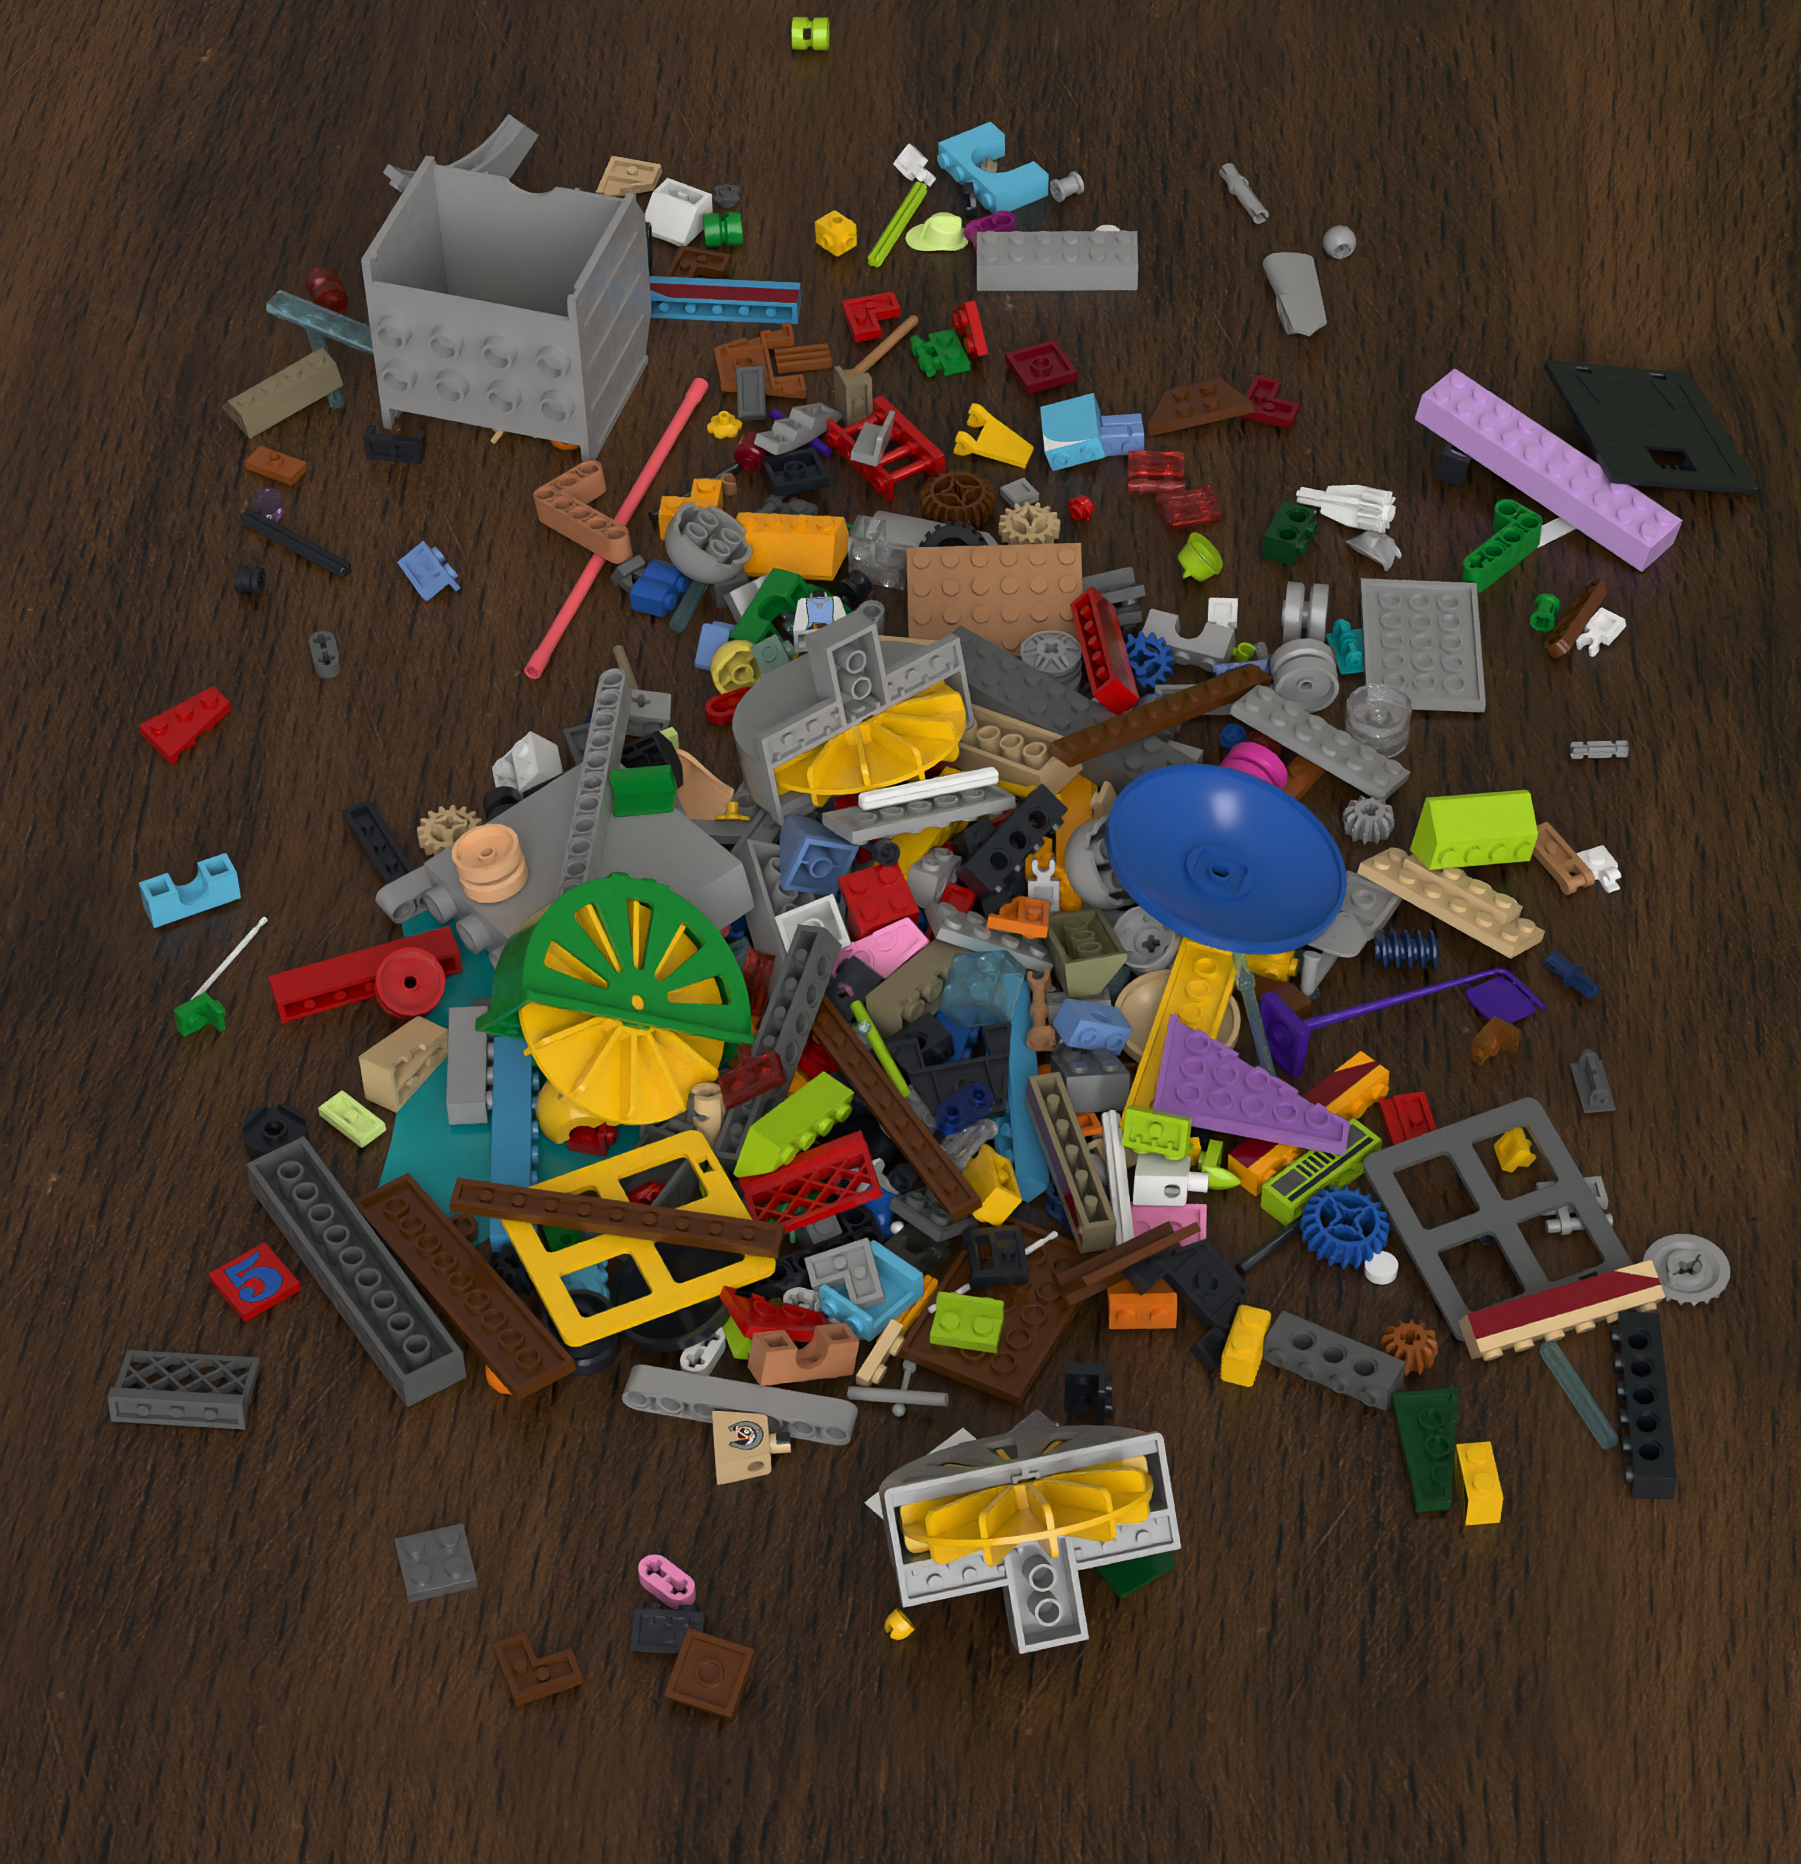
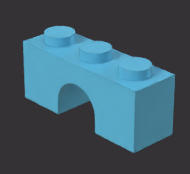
[139,853,241,928]

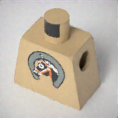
[712,1411,791,1485]

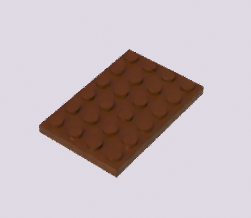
[898,1216,1103,1406]

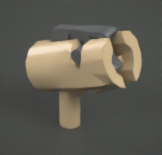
[685,1082,727,1151]

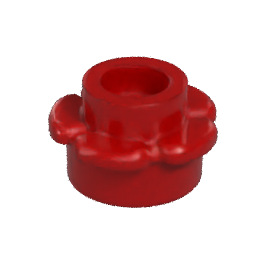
[1068,495,1094,521]

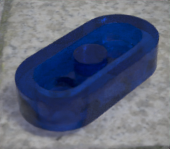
[934,1083,994,1134]

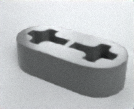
[309,631,341,678]

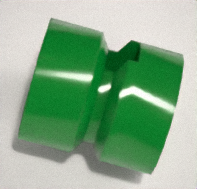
[703,211,743,248]

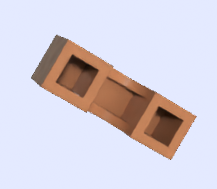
[747,1322,860,1386]

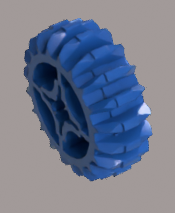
[1299,1184,1390,1270]

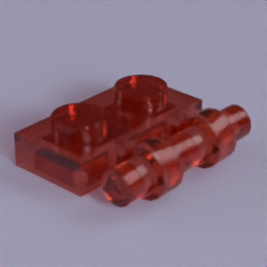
[1128,451,1185,494]

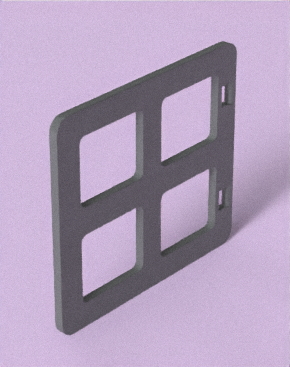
[1363,1097,1633,1342]

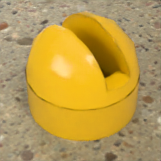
[884,1608,916,1640]

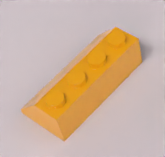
[735,512,852,581]

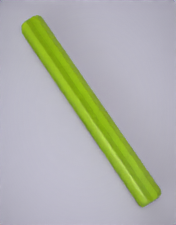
[868,181,927,268]

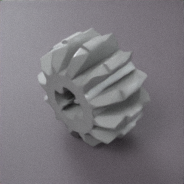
[1343,795,1395,846]

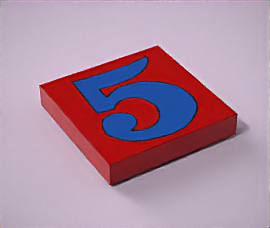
[208,1242,301,1322]

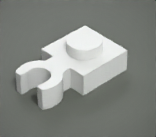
[1208,598,1238,629]
[1576,607,1626,657]

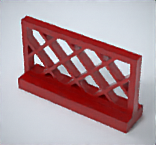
[738,1130,883,1234]

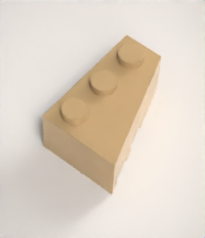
[359,1016,449,1113]

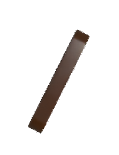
[1543,578,1608,658]

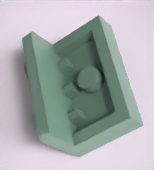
[751,634,796,675]

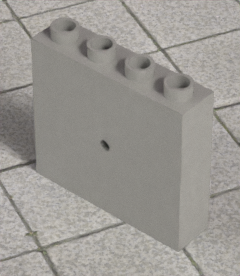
[423,762,755,969]

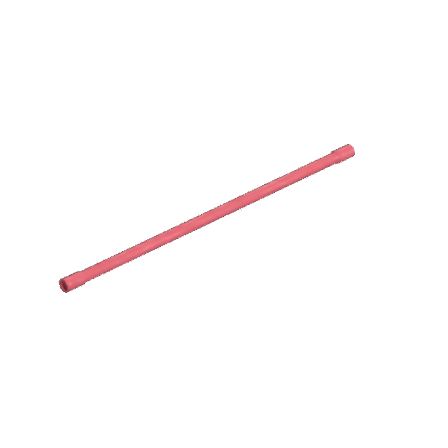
[524,378,708,679]

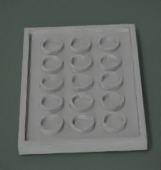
[1360,578,1486,712]

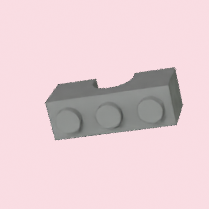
[1142,609,1236,673]

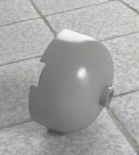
[665,502,753,585]
[1064,814,1136,910]

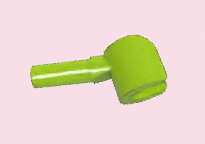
[1232,642,1254,665]

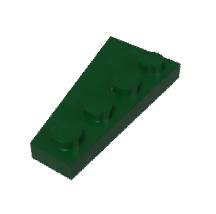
[1391,1388,1459,1512]

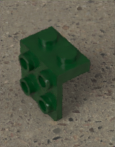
[1092,1551,1175,1598]

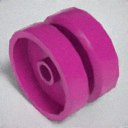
[1220,742,1288,790]

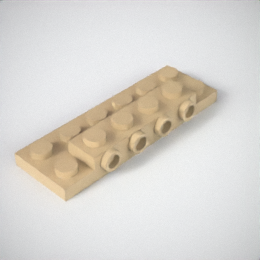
[1357,847,1545,959]

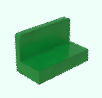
[609,765,678,818]

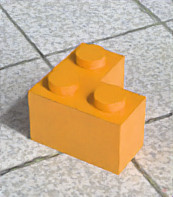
[658,479,723,541]

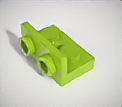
[1122,1105,1194,1161]
[930,1291,1004,1354]

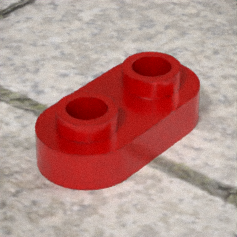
[705,687,751,725]

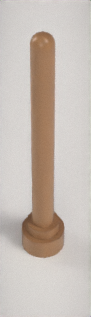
[843,315,919,378]

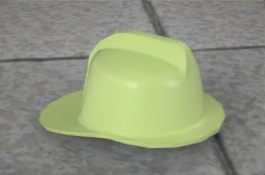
[906,212,969,251]

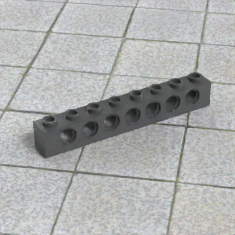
[713,924,842,1173]

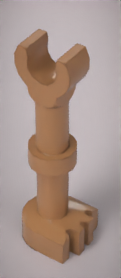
[1026,970,1056,1052]

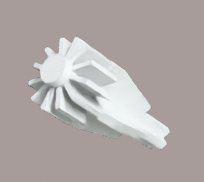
[1296,485,1396,533]

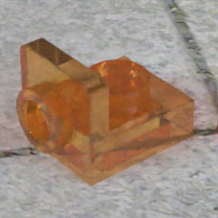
[1470,1016,1521,1065]

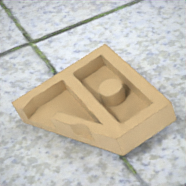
[596,156,662,197]

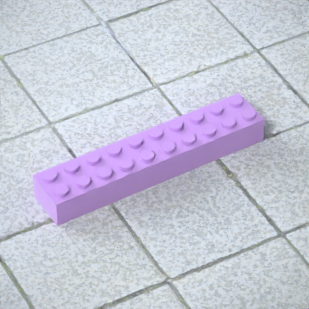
[1415,368,1683,572]

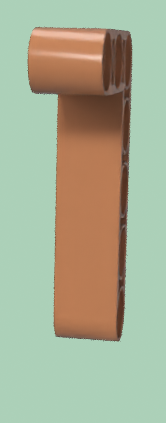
[533,460,633,564]

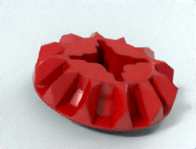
[626,1180,665,1205]

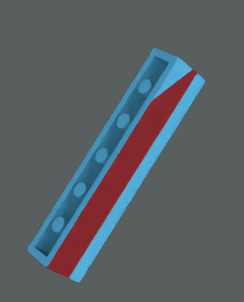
[649,276,801,324]

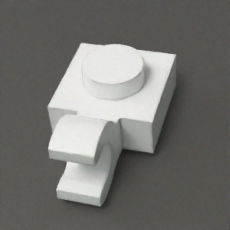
[893,144,936,187]
[1576,845,1621,893]

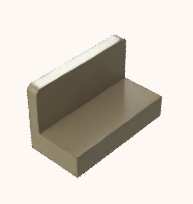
[834,365,873,427]

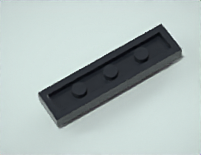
[342,800,414,885]

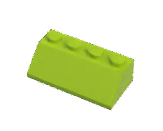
[1410,790,1538,870]
[733,1071,855,1178]

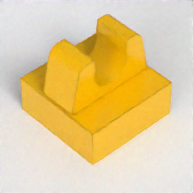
[1494,1127,1536,1173]

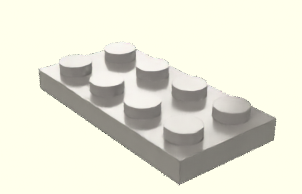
[924,901,1054,974]

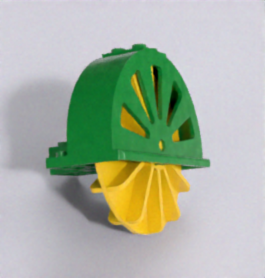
[475,872,756,1126]

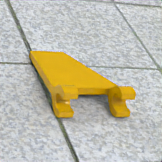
[953,403,1034,469]

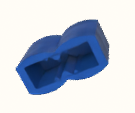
[630,559,689,617]

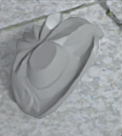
[1345,530,1402,571]

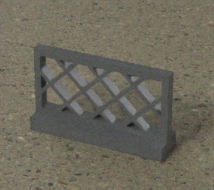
[107,1350,261,1430]

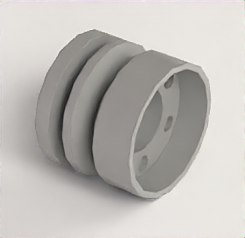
[1020,630,1082,692]
[1113,906,1183,977]

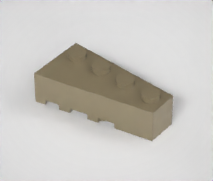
[865,939,974,1040]

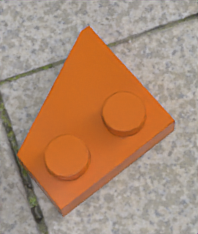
[986,896,1050,939]

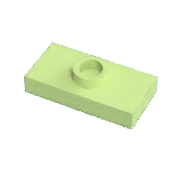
[318,1090,386,1148]

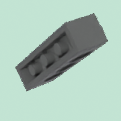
[1263,1310,1406,1411]

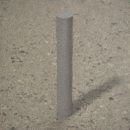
[847,1386,949,1407]

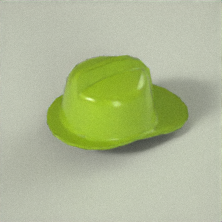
[1178,532,1223,582]

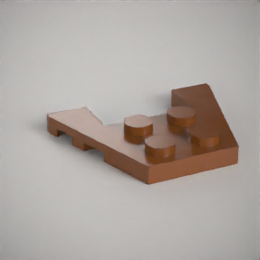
[714,322,806,399]

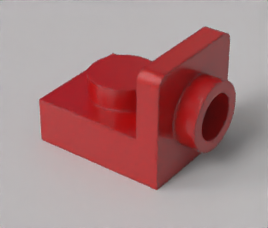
[568,1122,618,1157]

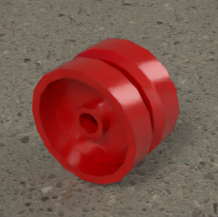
[373,947,446,1022]

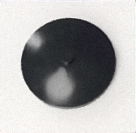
[609,1242,740,1352]

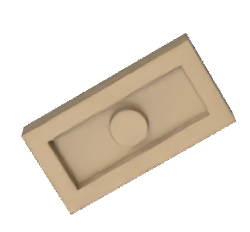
[856,1319,905,1387]

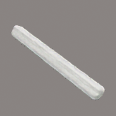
[858,767,999,811]
[1101,1110,1134,1246]

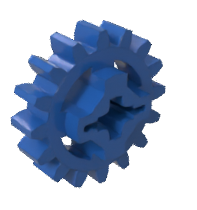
[1124,631,1175,692]

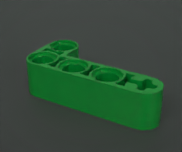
[1461,499,1543,593]

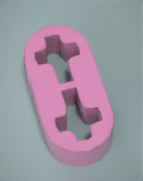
[638,1554,696,1610]

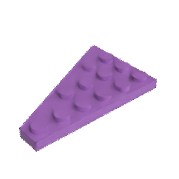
[1153,1014,1350,1156]

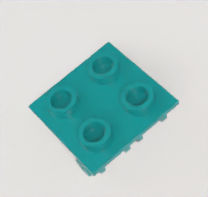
[1325,619,1364,675]

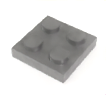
[395,1523,478,1603]

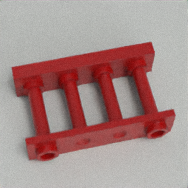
[825,395,945,502]

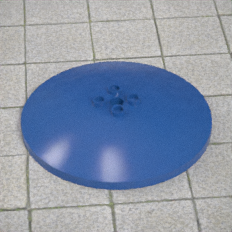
[1105,764,1347,955]

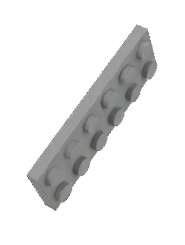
[1229,684,1411,800]
[822,785,1015,845]

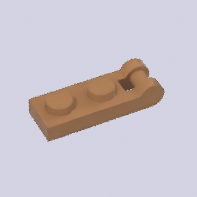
[1532,822,1595,895]

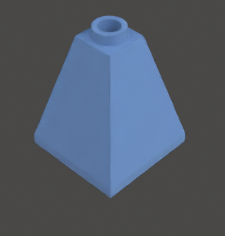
[780,814,860,897]

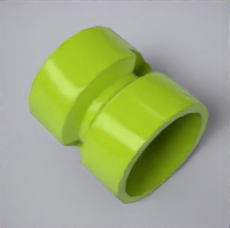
[792,17,830,51]

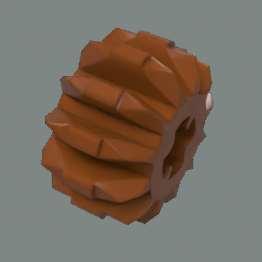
[1380,1318,1438,1376]

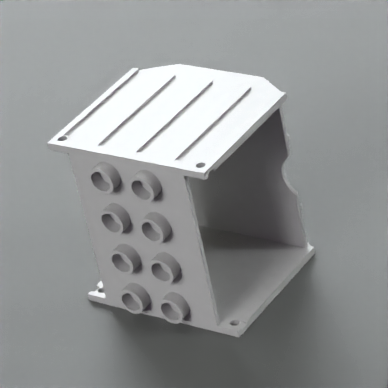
[361,156,652,462]

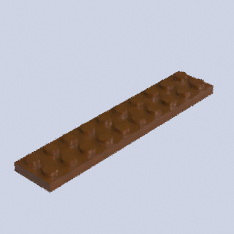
[352,1173,576,1401]

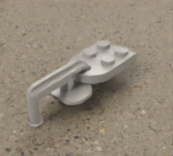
[1300,870,1403,997]

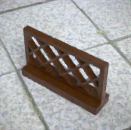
[1052,1221,1201,1308]

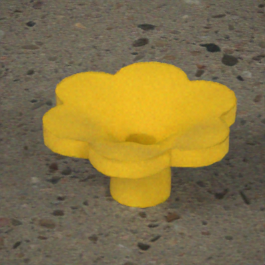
[707,411,742,439]
[714,802,750,822]

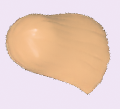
[675,748,734,820]

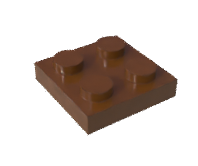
[664,1628,757,1720]

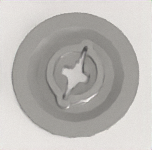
[1643,1234,1730,1306]

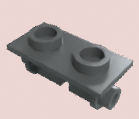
[1570,1049,1616,1114]

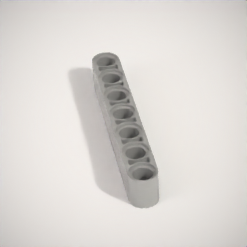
[622,1365,858,1445]

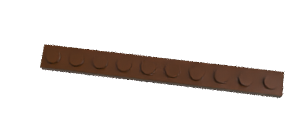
[1048,663,1273,768]
[811,993,982,1222]
[449,1178,785,1259]

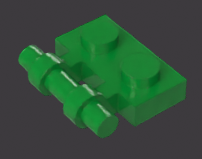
[910,329,970,377]

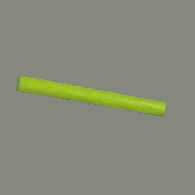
[850,1000,910,1098]

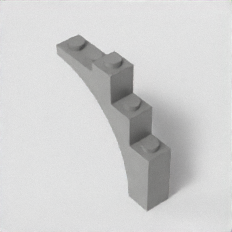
[383,114,539,192]

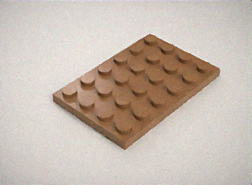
[907,543,1083,660]

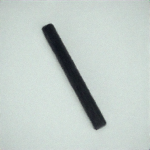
[240,509,352,578]

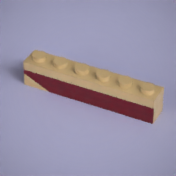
[1458,1259,1665,1361]

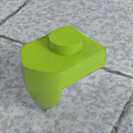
[1198,1139,1241,1190]

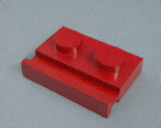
[1378,1091,1437,1146]

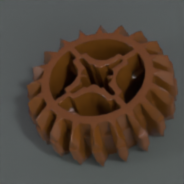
[920,468,996,530]

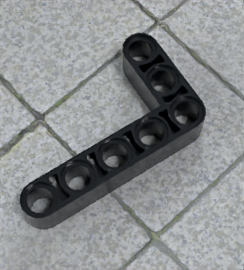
[739,1180,884,1306]

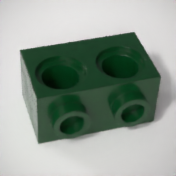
[1263,501,1319,566]

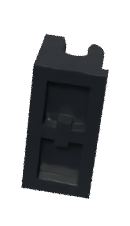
[364,425,427,464]

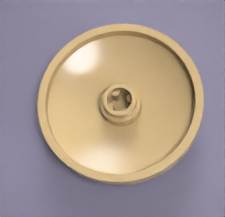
[1114,969,1241,1063]

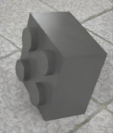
[1050,1049,1130,1113]

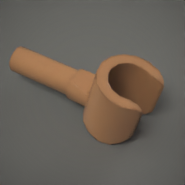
[698,473,737,495]

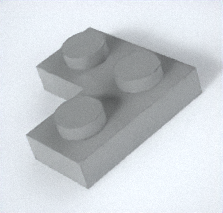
[804,1237,886,1309]

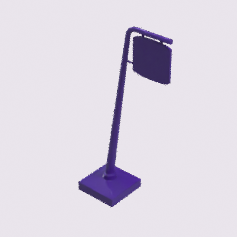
[1254,968,1546,1079]

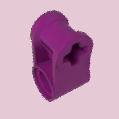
[963,211,1016,252]

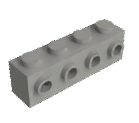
[446,1006,496,1125]

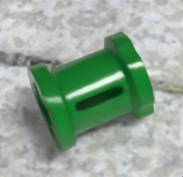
[1530,593,1561,632]

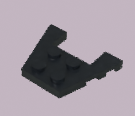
[888,1021,1012,1128]
[1122,1239,1251,1372]

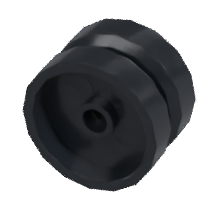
[543,1289,619,1377]

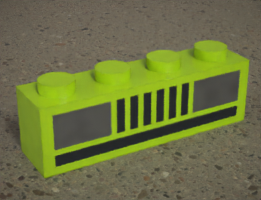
[1261,1118,1382,1227]

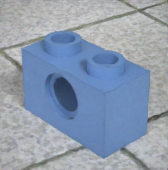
[1052,998,1133,1055]

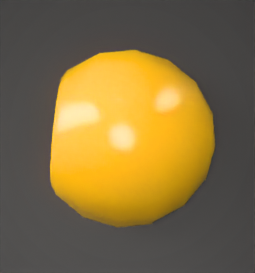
[536,1080,606,1144]

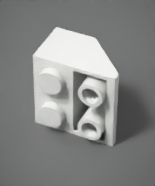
[645,178,713,247]
[492,731,563,800]

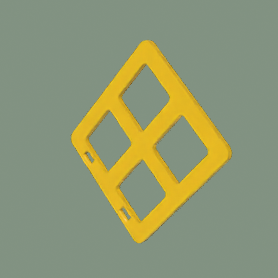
[499,1130,776,1347]

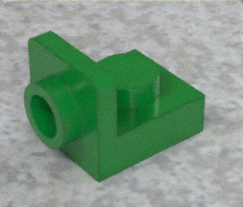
[173,992,226,1037]

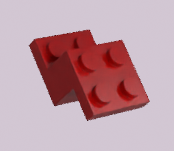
[837,862,924,949]

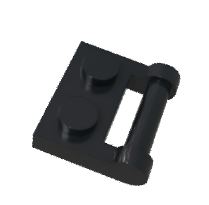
[961,1224,1029,1291]

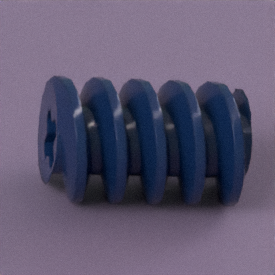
[1373,929,1439,969]

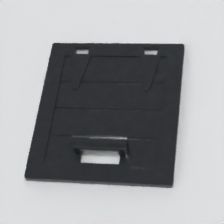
[1543,360,1759,494]

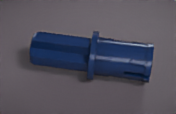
[1544,951,1600,1000]

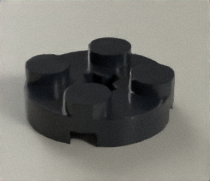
[243,1104,309,1158]

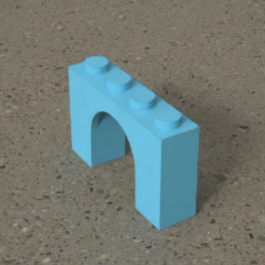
[937,122,1049,214]

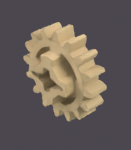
[999,502,1060,545]
[417,805,482,856]

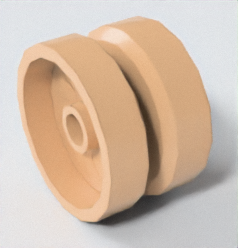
[451,824,529,903]

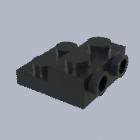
[760,447,830,496]

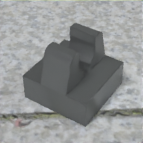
[610,554,646,593]

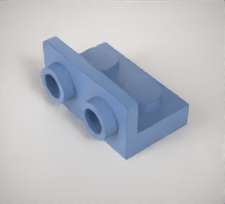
[397,541,461,602]

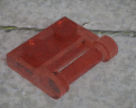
[1156,484,1223,530]

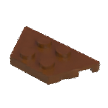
[1147,378,1254,436]

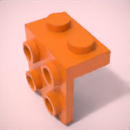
[1107,1278,1177,1329]

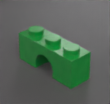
[729,567,812,644]

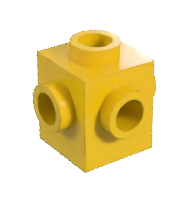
[815,210,857,257]

